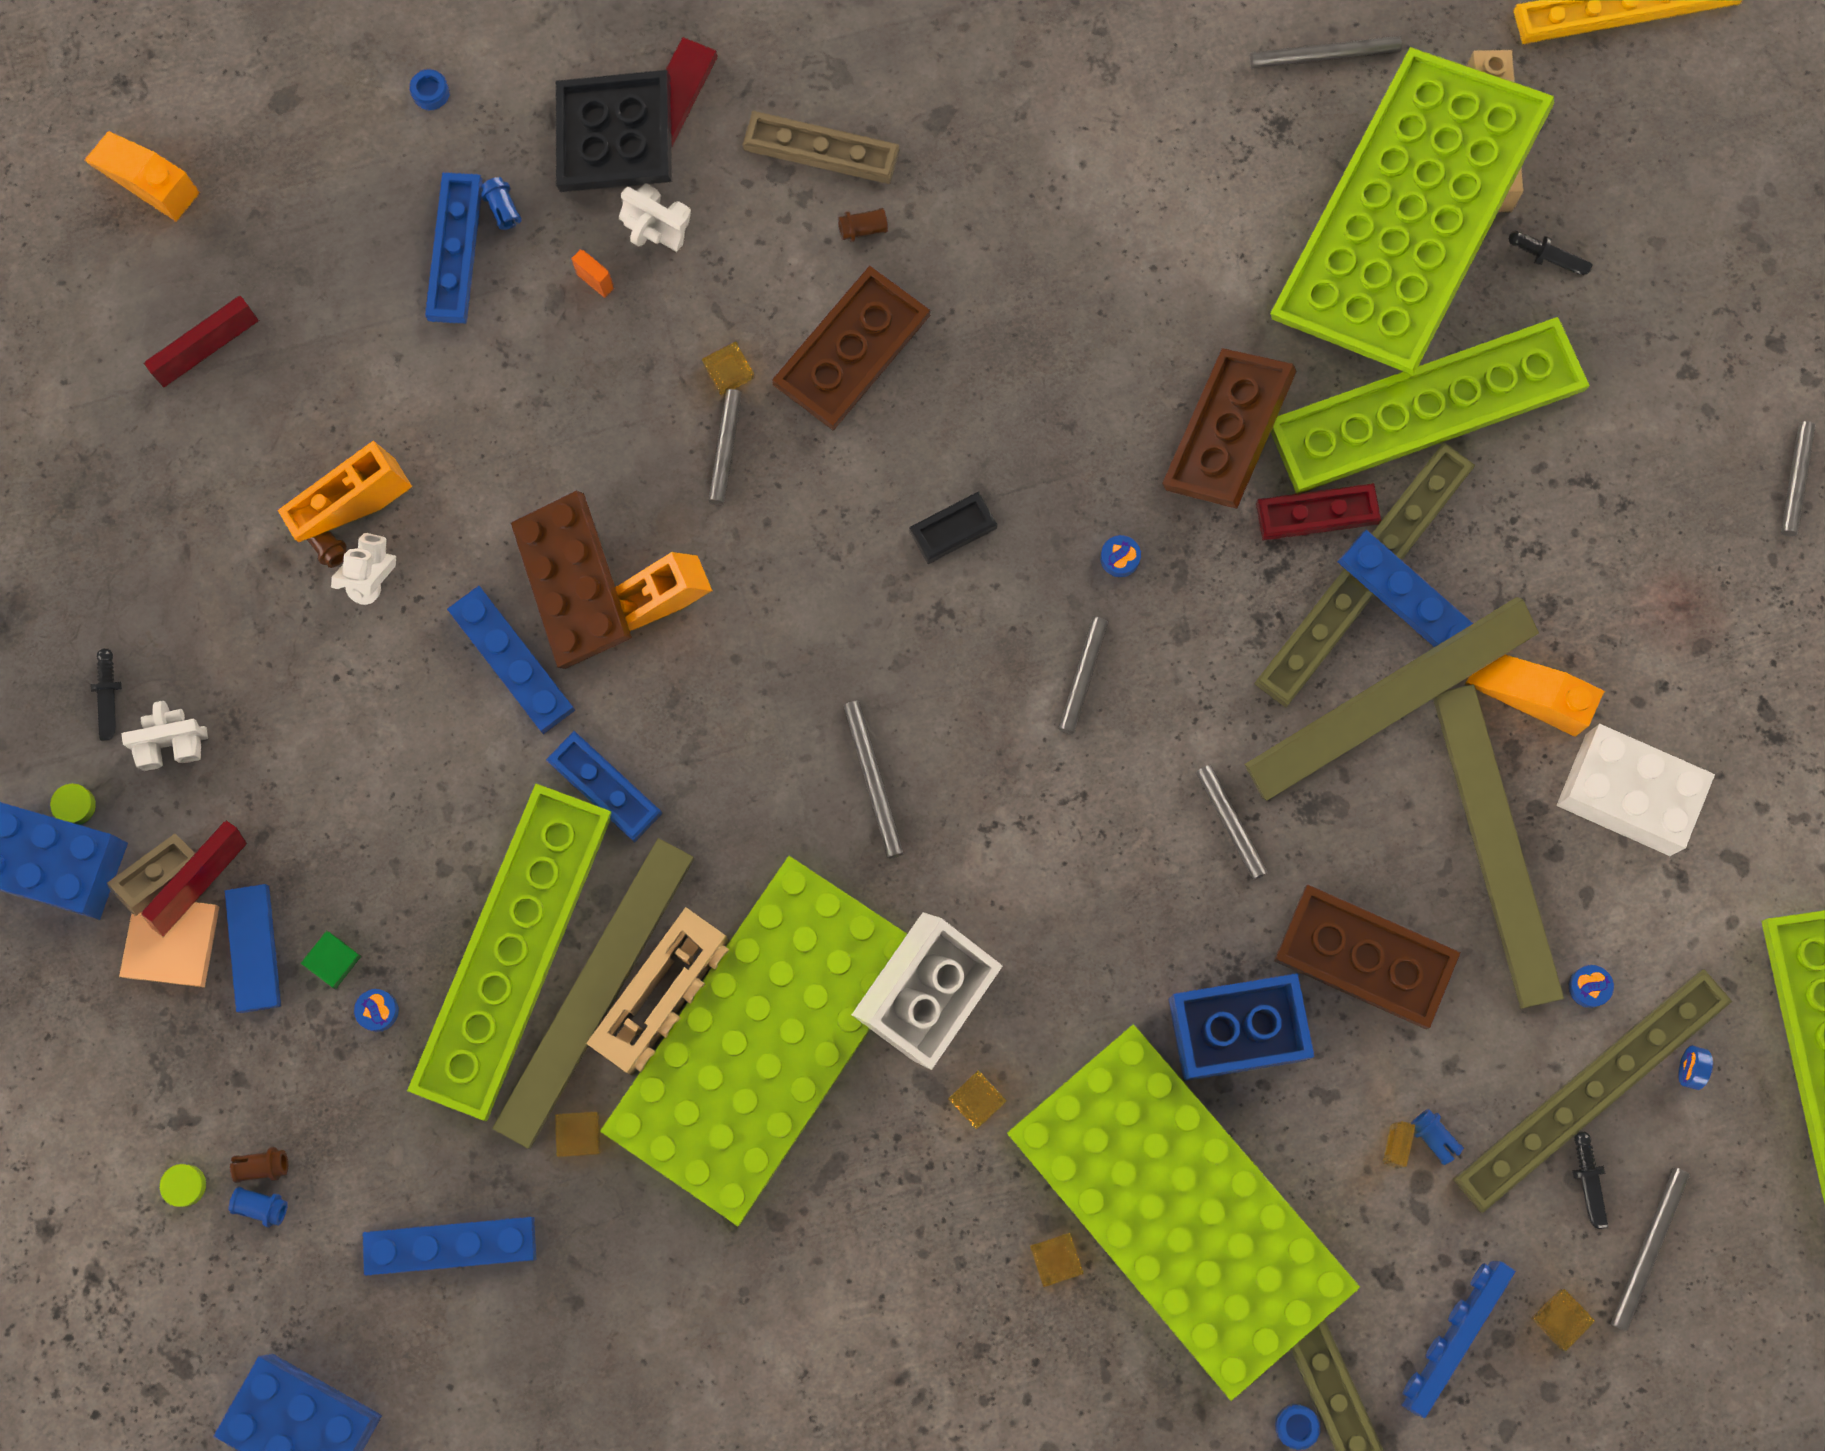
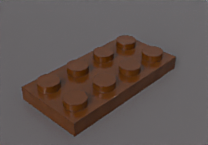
[772,265,930,431]
[1162,348,1297,509]
[511,491,632,669]
[1273,884,1461,1030]

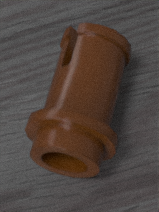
[838,208,888,242]
[306,530,347,568]
[230,1147,289,1183]

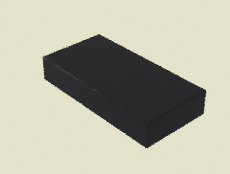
[909,491,998,564]

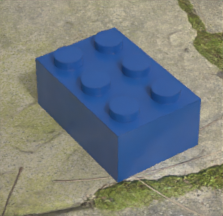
[0,802,128,920]
[1168,973,1314,1081]
[213,1354,382,1451]

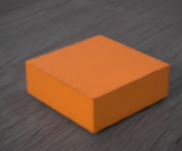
[571,249,614,298]

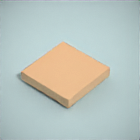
[119,902,220,988]

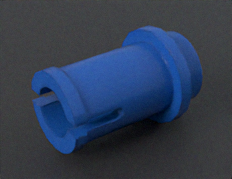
[481,177,522,230]
[1410,1109,1464,1165]
[228,1187,288,1228]

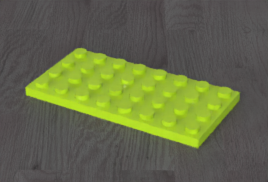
[1270,47,1554,375]
[600,856,907,1226]
[1007,1024,1361,1401]

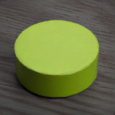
[50,783,96,825]
[160,1164,206,1207]

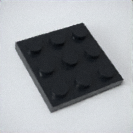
[556,70,672,192]

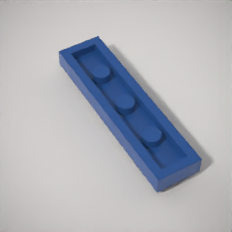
[425,172,483,324]
[1337,530,1473,647]
[447,586,575,734]
[363,1217,536,1276]
[1402,1261,1516,1418]

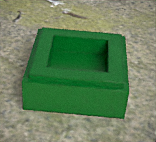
[301,930,362,989]

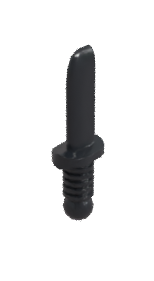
[1508,231,1593,275]
[91,648,122,741]
[1572,1131,1608,1229]

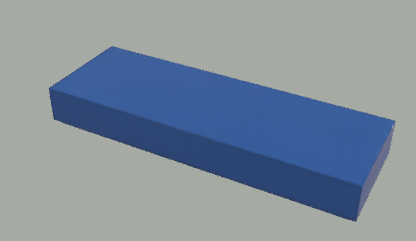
[546,731,663,843]
[225,884,281,1013]

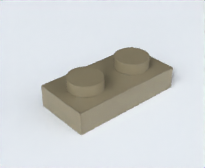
[107,834,195,916]

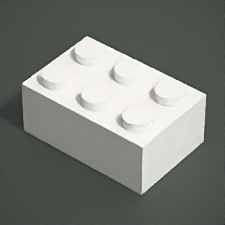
[1556,724,1715,856]
[852,912,1002,1070]

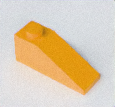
[85,131,200,222]
[278,441,412,542]
[615,552,713,631]
[1465,654,1605,737]

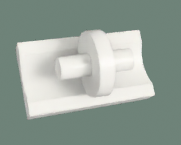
[619,183,691,252]
[331,533,396,605]
[121,701,208,771]

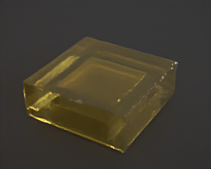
[701,341,755,396]
[948,1070,1007,1130]
[555,1112,600,1157]
[1383,1121,1416,1168]
[1029,1233,1084,1287]
[1531,1288,1595,1351]

